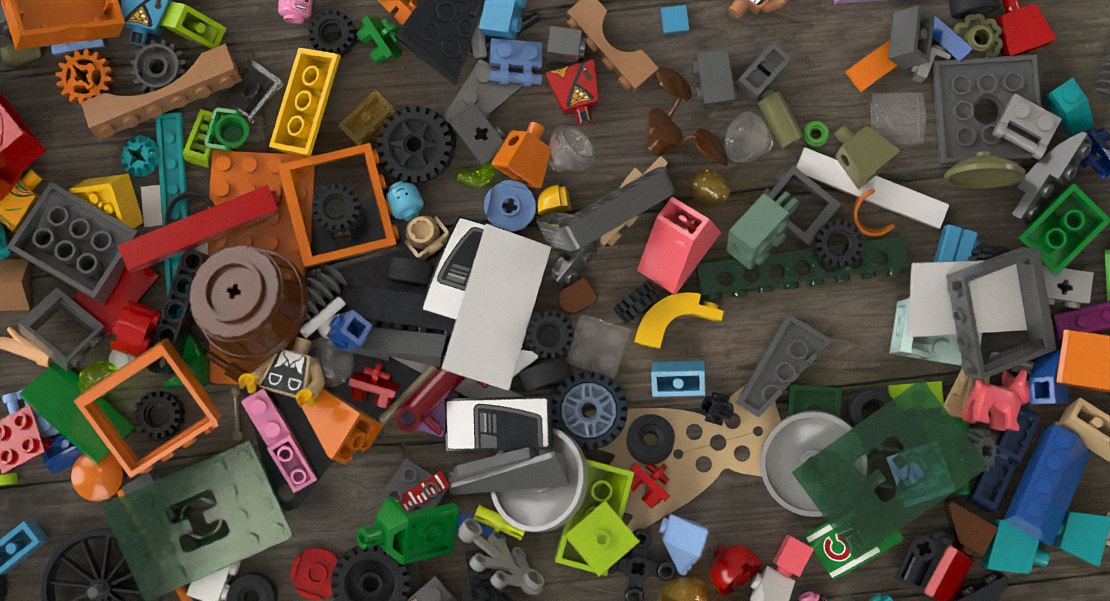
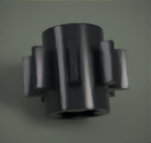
[701,392,734,426]

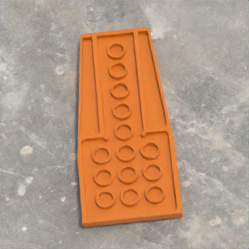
[208,150,316,386]

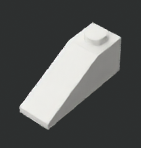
[750,566,795,601]

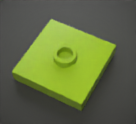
[564,500,640,576]

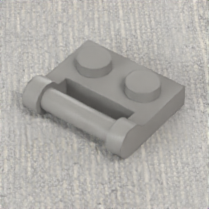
[992,94,1062,160]

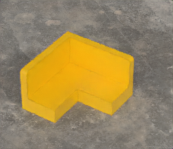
[69,174,143,229]

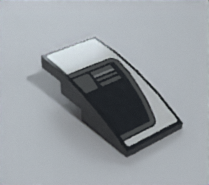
[419,216,508,322]
[444,396,553,451]

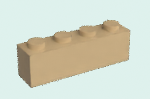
[1057,398,1110,462]

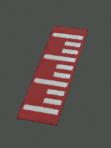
[395,471,450,513]

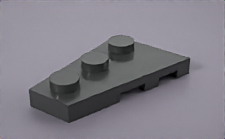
[444,59,524,137]

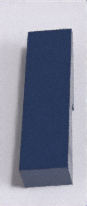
[966,407,1041,513]

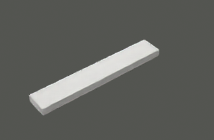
[796,147,949,229]

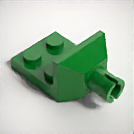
[357,497,459,565]

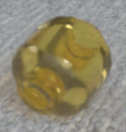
[690,169,731,207]

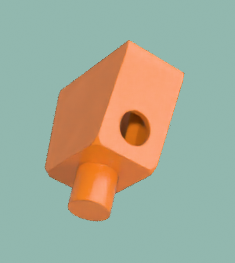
[491,122,551,188]

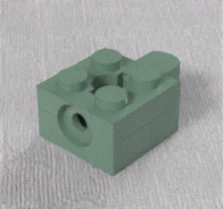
[726,191,799,270]

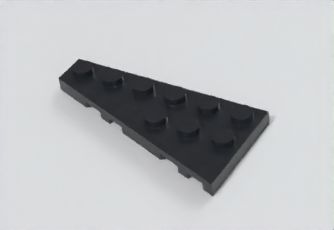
[394,0,484,85]

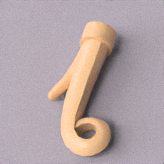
[0,327,55,368]

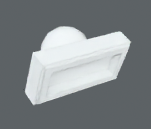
[300,296,346,339]

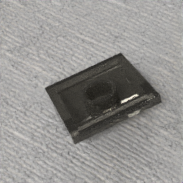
[218,58,284,123]

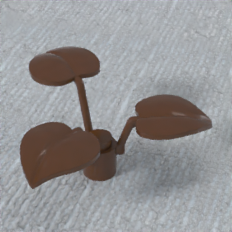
[647,66,728,167]

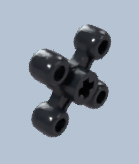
[607,528,677,601]

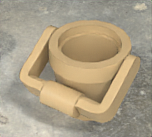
[404,215,450,261]

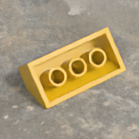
[269,48,341,158]

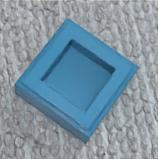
[660,5,689,35]

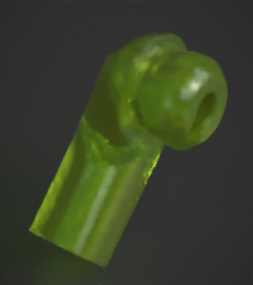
[456,164,495,188]

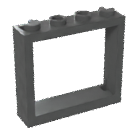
[946,247,1056,380]

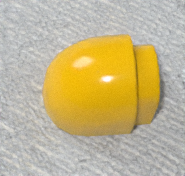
[538,184,571,216]

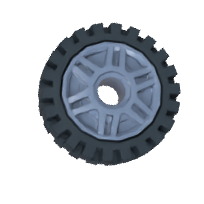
[552,372,628,450]

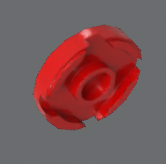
[291,547,339,600]

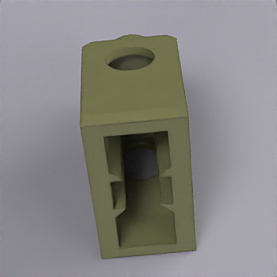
[835,124,900,190]

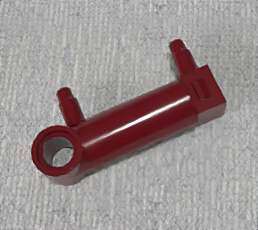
[394,365,489,435]

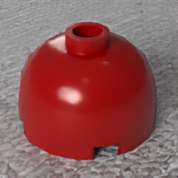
[709,545,763,596]

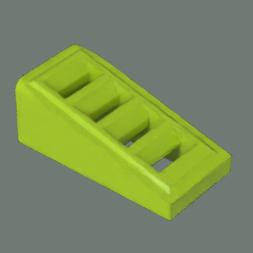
[183,109,223,168]

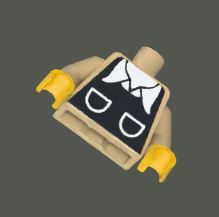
[239,337,325,408]

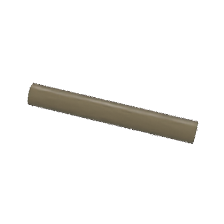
[378,365,439,425]

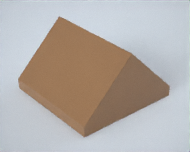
[0,259,32,311]

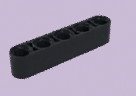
[147,249,210,375]

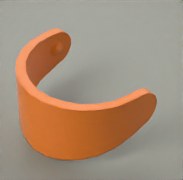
[853,189,895,236]

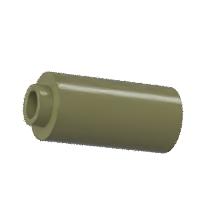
[758,89,805,149]

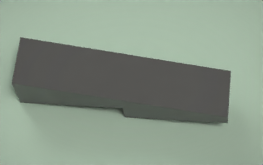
[338,327,447,367]

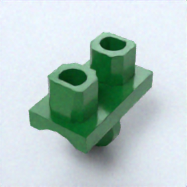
[356,16,402,64]

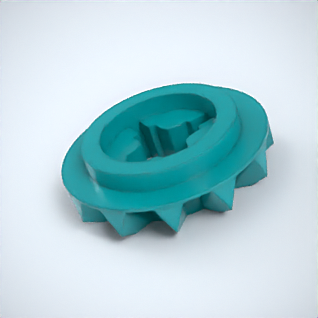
[119,135,160,177]

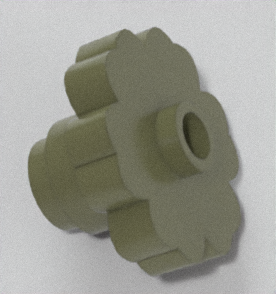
[952,13,1003,59]

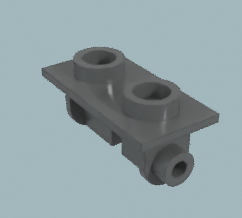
[548,242,598,289]

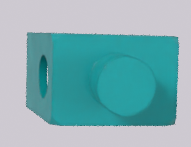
[1053,511,1110,567]
[981,518,1050,574]

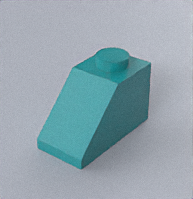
[1043,78,1094,138]

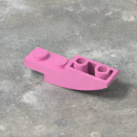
[241,388,317,493]

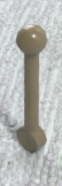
[231,386,244,441]

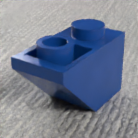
[1029,350,1070,404]

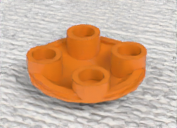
[71,453,124,502]

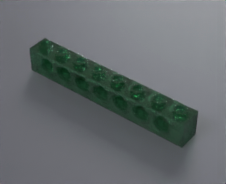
[696,236,909,301]

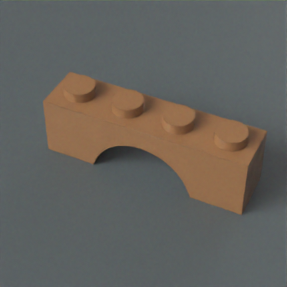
[566,0,659,94]

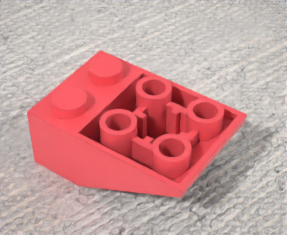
[637,197,721,295]

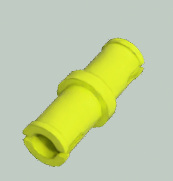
[473,504,525,540]

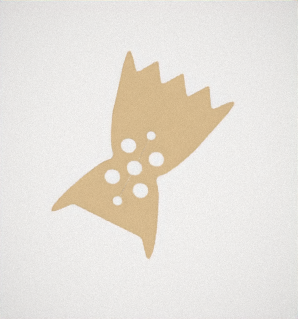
[584,385,781,532]

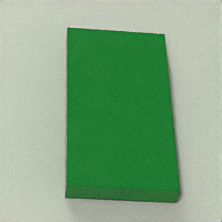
[19,362,136,466]

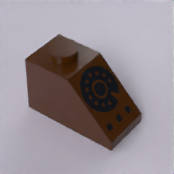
[943,500,998,557]

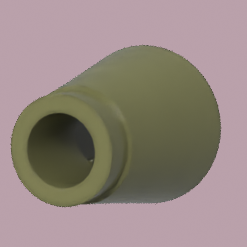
[0,44,42,69]

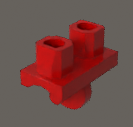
[349,362,400,408]
[629,463,670,509]

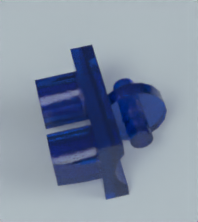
[1080,128,1110,179]

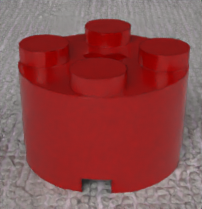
[110,300,162,358]

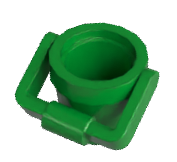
[205,108,249,153]

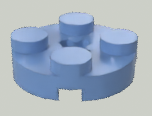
[484,180,536,233]

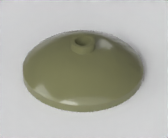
[944,151,1026,189]

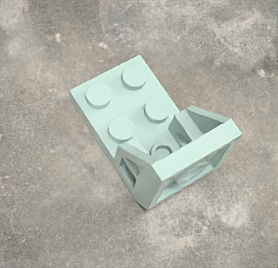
[889,298,982,366]

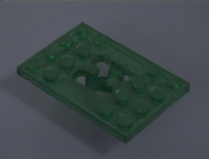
[791,378,989,560]
[101,439,294,601]

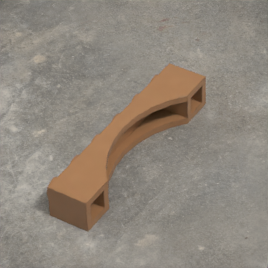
[81,44,242,140]

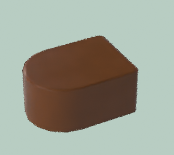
[559,278,597,314]

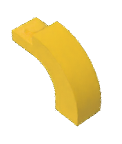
[634,292,724,349]

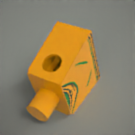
[0,169,43,232]

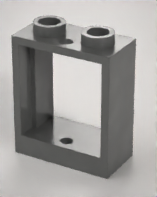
[758,165,842,247]
[19,287,105,372]

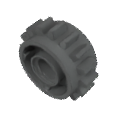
[130,40,188,93]

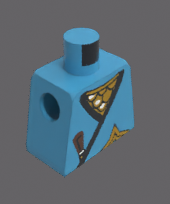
[121,0,177,46]

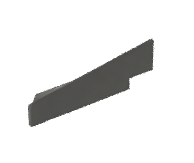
[447,447,569,495]

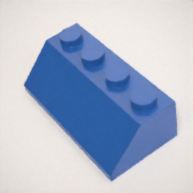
[1003,423,1091,546]

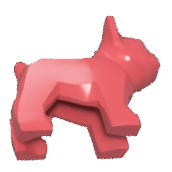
[962,369,1030,431]

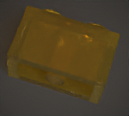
[338,89,395,146]

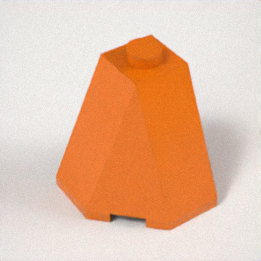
[302,387,384,464]

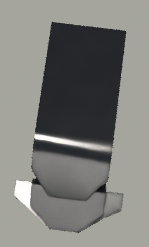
[894,528,955,594]

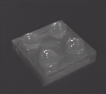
[566,314,630,379]

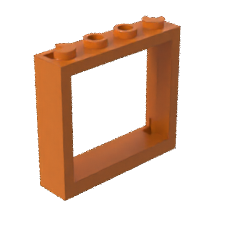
[278,143,399,269]
[74,338,222,478]

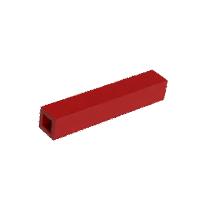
[117,185,281,274]

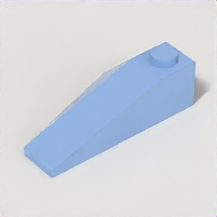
[659,513,708,575]

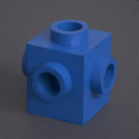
[326,310,373,351]

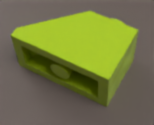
[160,1,227,49]

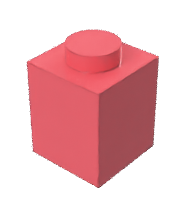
[773,535,814,578]

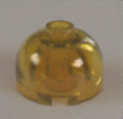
[657,577,711,601]

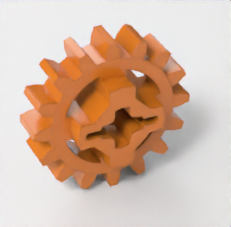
[56,49,115,106]

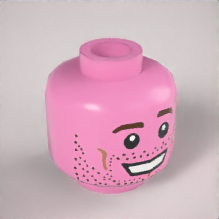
[278,0,313,24]

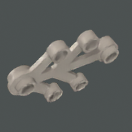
[458,518,544,595]

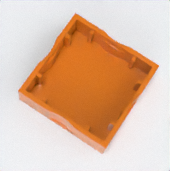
[1,0,125,50]

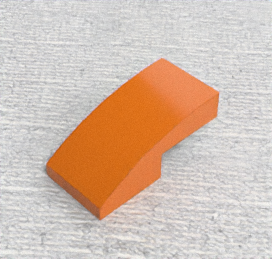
[845,40,898,93]

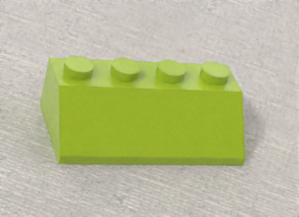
[554,458,634,576]

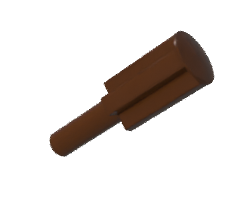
[206,351,250,389]

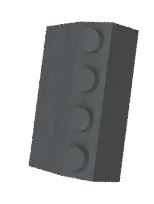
[7,181,139,305]

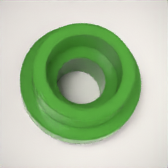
[803,121,829,147]

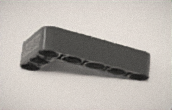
[536,166,676,251]

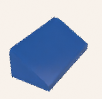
[42,435,83,474]

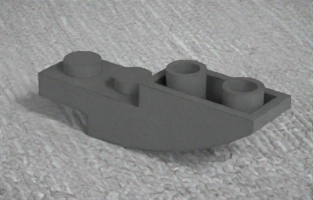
[1012,132,1092,226]

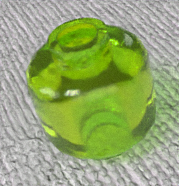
[78,361,118,400]

